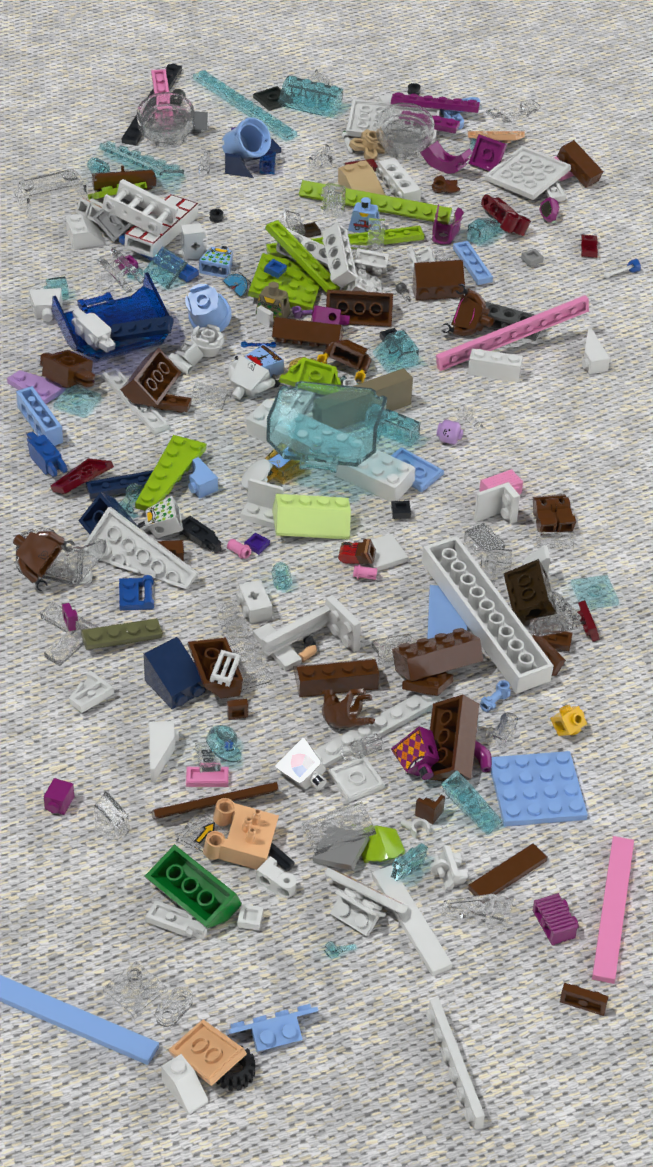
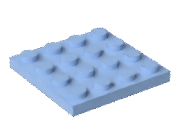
[491,751,588,827]

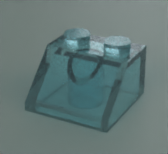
[373,330,419,373]

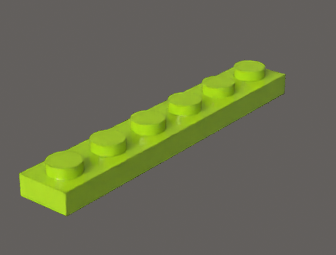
[265,220,341,292]

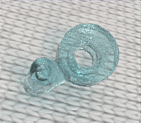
[119,483,144,514]

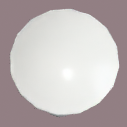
[241,459,273,490]

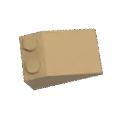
[338,160,385,195]

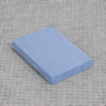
[391,447,444,492]

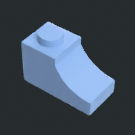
[188,457,218,498]

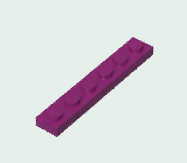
[391,92,480,113]

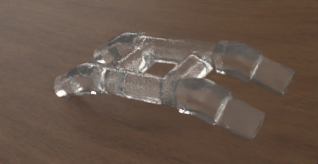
[97,249,145,293]

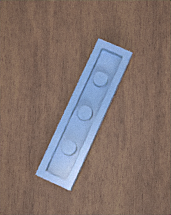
[453,241,493,285]

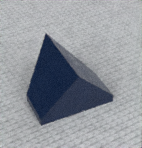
[225,153,254,178]

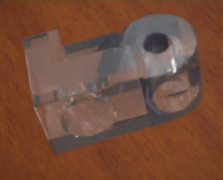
[485,712,518,751]

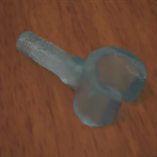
[324,941,357,959]

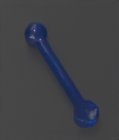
[241,341,276,348]

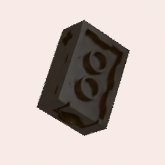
[503,559,557,627]

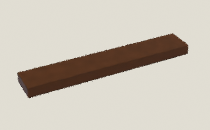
[151,782,279,820]

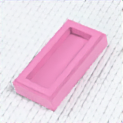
[186,767,229,787]

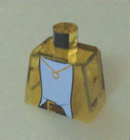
[265,444,305,484]

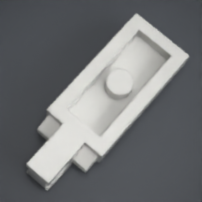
[145,900,208,940]

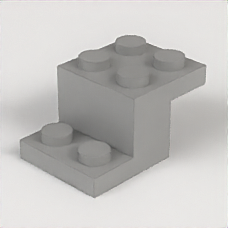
[92,198,144,242]

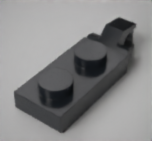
[180,516,222,553]

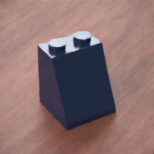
[143,637,205,709]

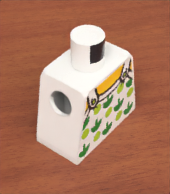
[138,496,183,538]

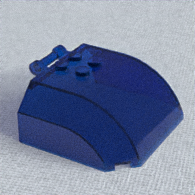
[51,272,170,363]

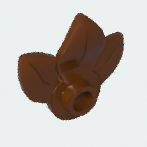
[431,175,460,193]

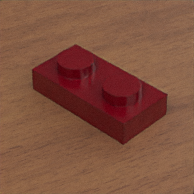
[577,600,600,642]

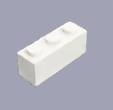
[468,348,523,382]

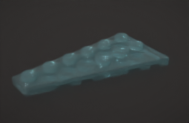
[99,141,185,176]

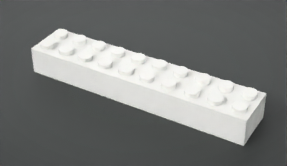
[246,399,415,502]
[422,536,553,694]

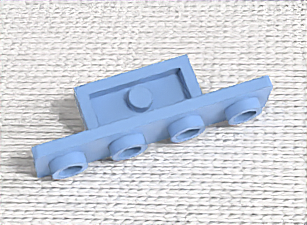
[226,1004,319,1052]

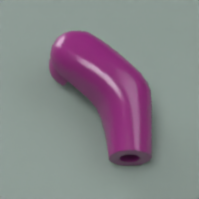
[474,741,492,772]

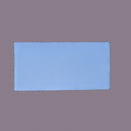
[427,585,467,639]

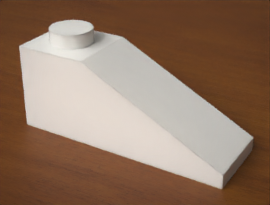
[582,328,610,374]
[149,721,179,782]

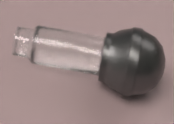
[396,282,411,302]

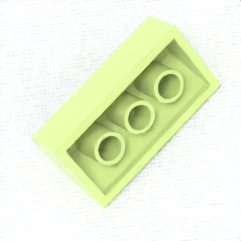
[272,494,351,539]

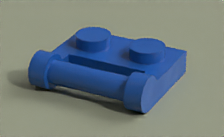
[119,575,155,611]

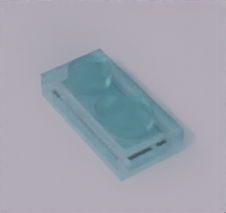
[391,843,428,881]

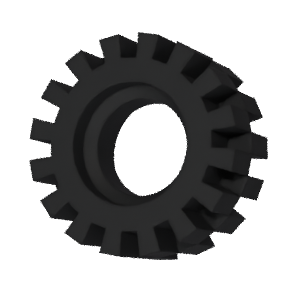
[216,1045,255,1091]

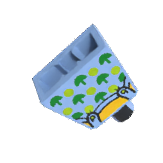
[199,246,233,278]

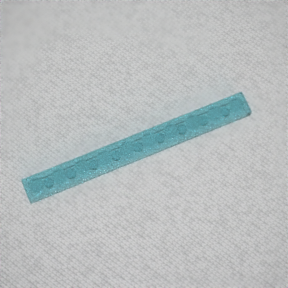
[193,70,297,142]

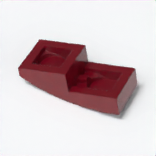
[581,234,598,258]

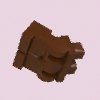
[533,494,576,534]

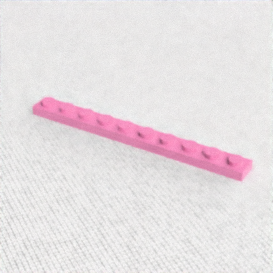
[436,295,589,371]

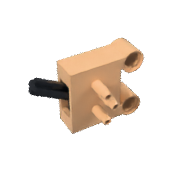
[203,798,295,871]

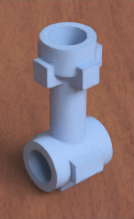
[480,680,511,712]

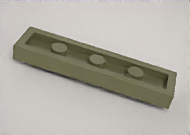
[81,618,163,650]

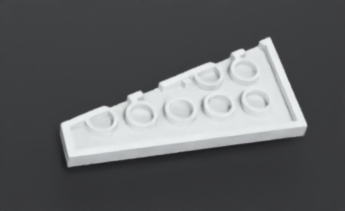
[78,507,199,589]

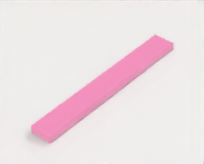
[592,836,634,984]

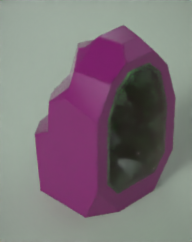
[539,197,560,222]

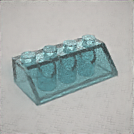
[278,76,343,118]

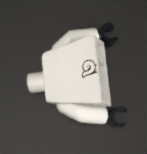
[228,355,280,400]

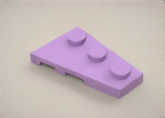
[7,370,69,404]

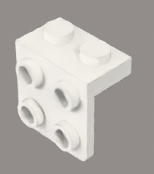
[354,248,389,276]
[343,267,382,293]

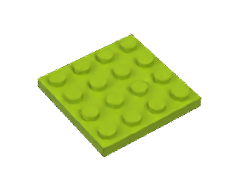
[248,253,320,310]

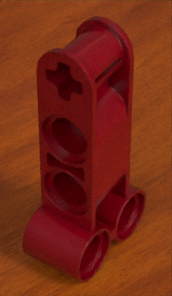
[481,194,531,236]

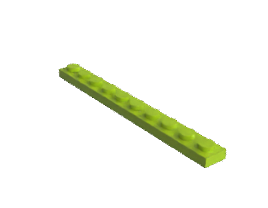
[299,180,452,224]
[266,226,424,257]

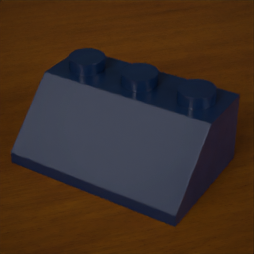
[78,492,139,534]

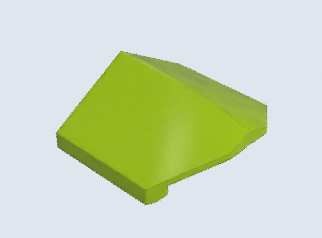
[361,825,405,863]

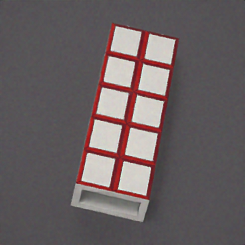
[124,194,199,258]

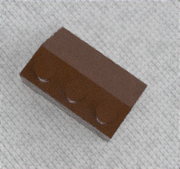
[412,260,465,301]
[187,637,243,699]

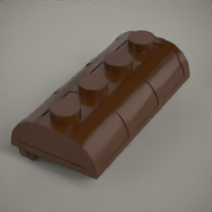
[91,165,156,192]

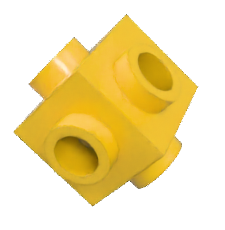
[550,705,587,736]

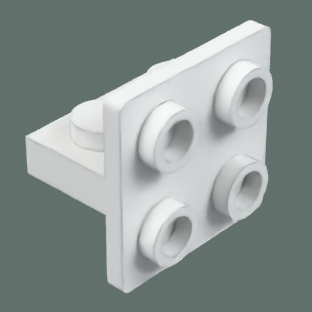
[330,888,386,936]

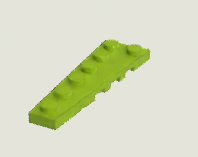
[135,435,207,511]

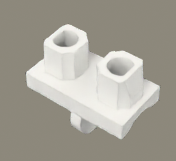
[430,845,468,890]

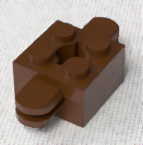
[39,350,95,388]

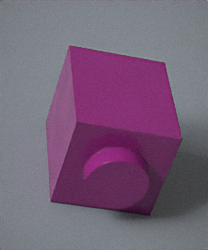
[43,778,75,815]

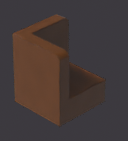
[415,794,445,825]

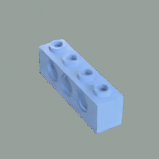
[16,386,63,446]

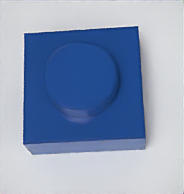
[264,259,287,278]

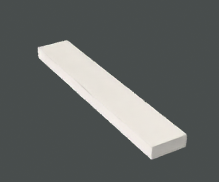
[102,368,169,435]
[372,865,453,976]

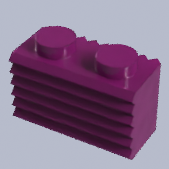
[532,893,579,945]

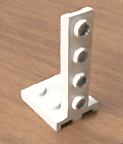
[262,595,361,656]

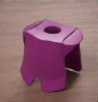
[432,204,464,244]

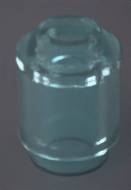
[87,157,110,173]
[271,562,292,590]

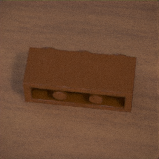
[557,140,604,188]

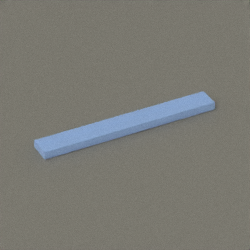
[0,975,159,1065]

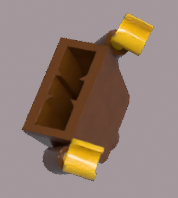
[317,339,371,383]

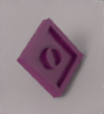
[469,134,507,171]

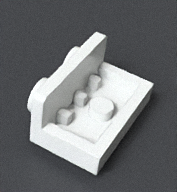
[408,246,435,270]

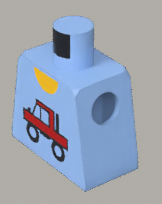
[348,197,381,233]

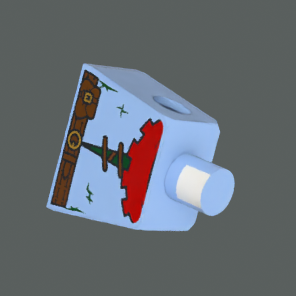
[245,344,284,378]

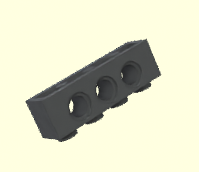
[484,301,541,341]

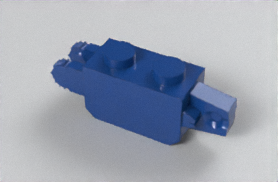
[27,432,68,477]

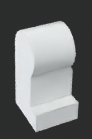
[256,856,296,898]

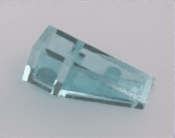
[467,218,502,246]

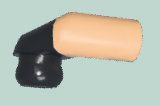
[298,635,317,662]

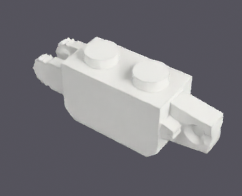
[72,309,115,352]

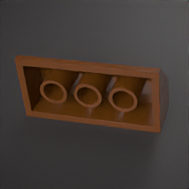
[326,289,394,327]
[272,317,344,348]
[120,347,182,407]
[293,658,379,697]
[428,695,480,783]

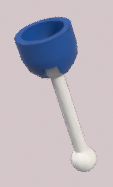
[604,259,641,279]

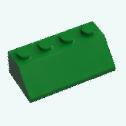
[144,844,242,929]

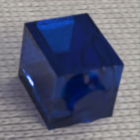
[259,151,276,174]

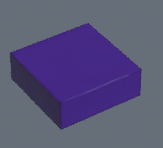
[244,533,270,555]

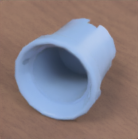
[222,118,271,159]
[185,284,232,332]

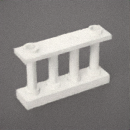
[102,179,179,237]

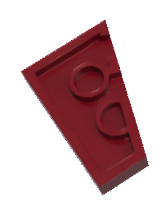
[50,458,114,494]

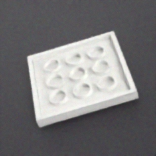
[485,146,571,200]

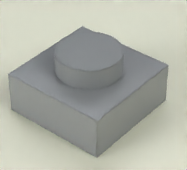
[521,249,544,266]

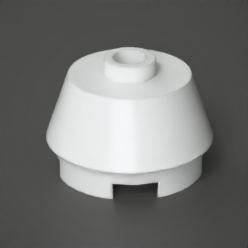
[191,324,225,357]

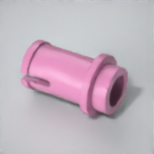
[227,539,251,559]
[353,564,377,580]

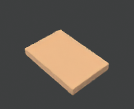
[168,1019,247,1086]

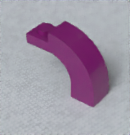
[420,140,473,174]

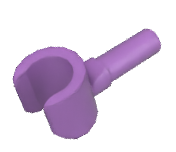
[292,306,312,319]

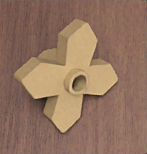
[349,129,390,160]

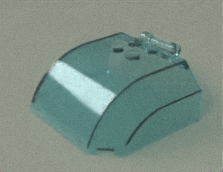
[266,381,387,473]

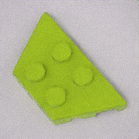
[87,182,147,200]
[279,357,341,396]

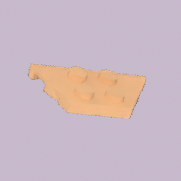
[468,131,525,143]

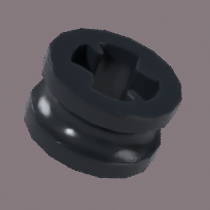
[407,83,421,95]
[209,209,224,223]

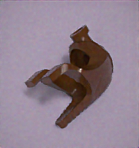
[321,688,375,728]

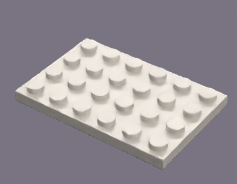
[346,99,440,144]

